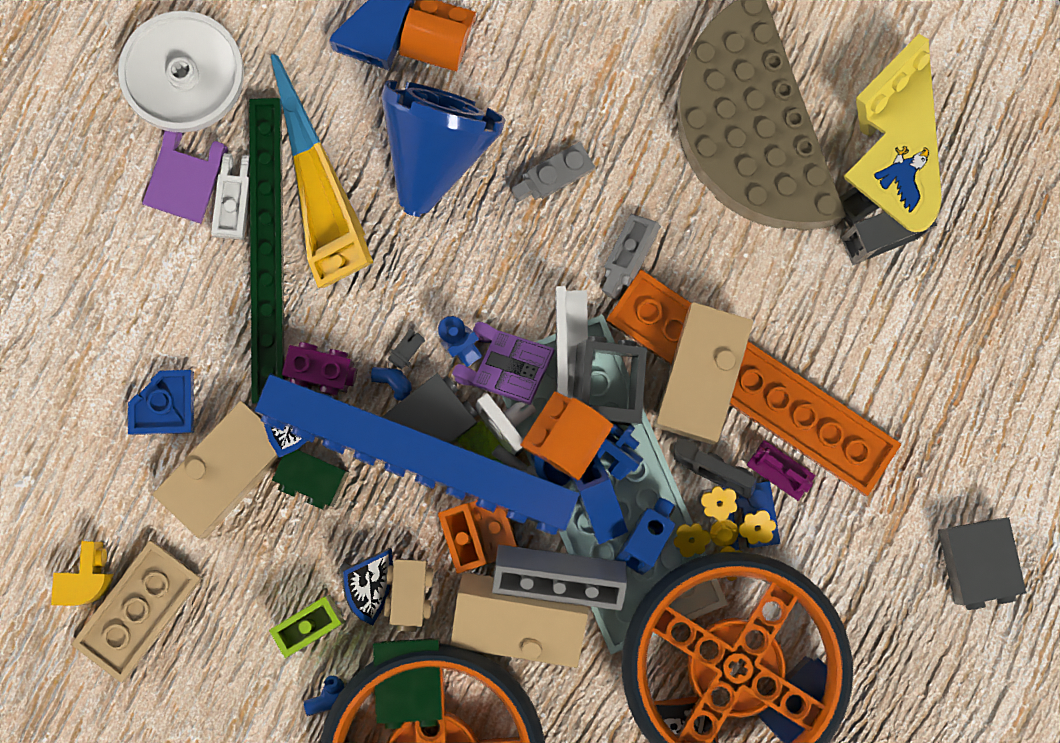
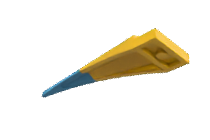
[271,54,373,288]

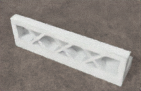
[555,286,588,399]

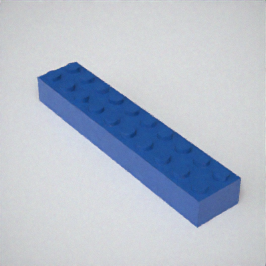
[255,374,580,535]

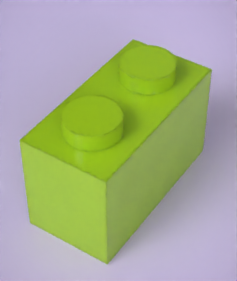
[269,595,346,658]

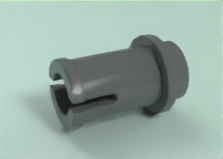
[388,328,425,370]

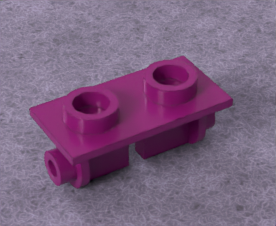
[746,440,816,501]

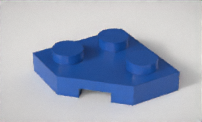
[128,370,194,435]

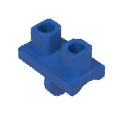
[438,316,482,367]
[597,424,644,480]

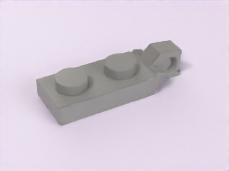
[511,142,595,202]
[602,214,661,300]

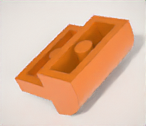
[399,0,476,72]
[520,391,614,481]
[438,500,519,574]

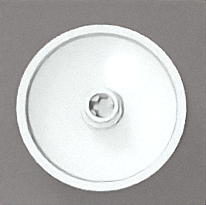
[118,11,244,133]

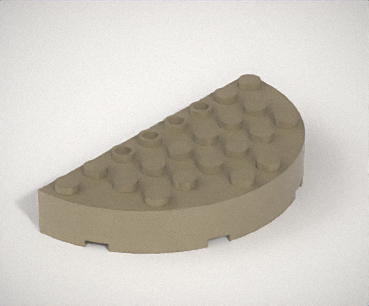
[676,0,846,231]

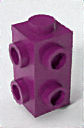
[282,342,357,396]

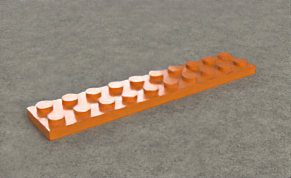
[606,270,902,496]

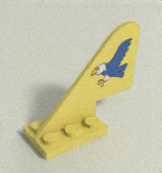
[844,34,942,232]

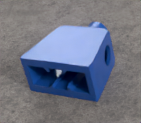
[615,498,676,575]

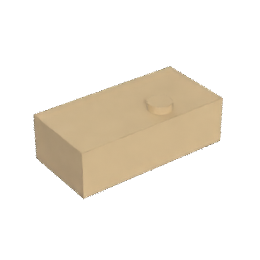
[653,302,754,445]
[152,401,282,539]
[450,572,589,668]

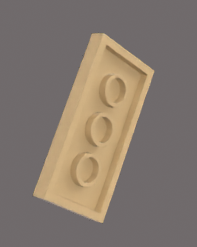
[71,540,203,683]

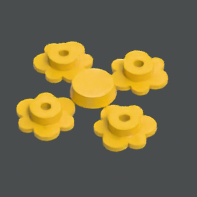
[673,486,776,581]

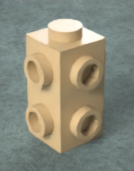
[385,559,433,632]

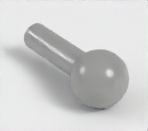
[492,444,539,478]

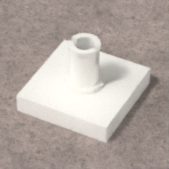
[475,393,537,457]

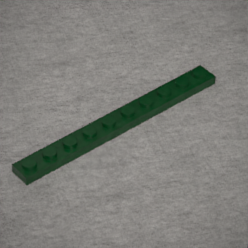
[249,98,285,404]

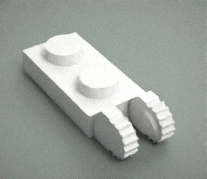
[211,153,250,240]

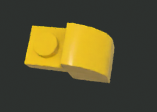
[51,541,114,606]

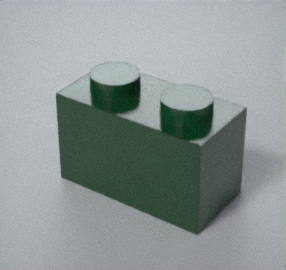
[272,450,349,510]

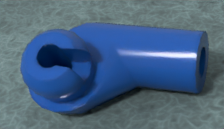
[371,367,412,401]
[303,675,344,716]

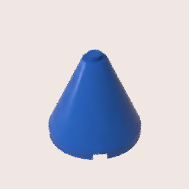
[381,80,506,217]

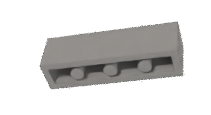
[492,545,627,611]

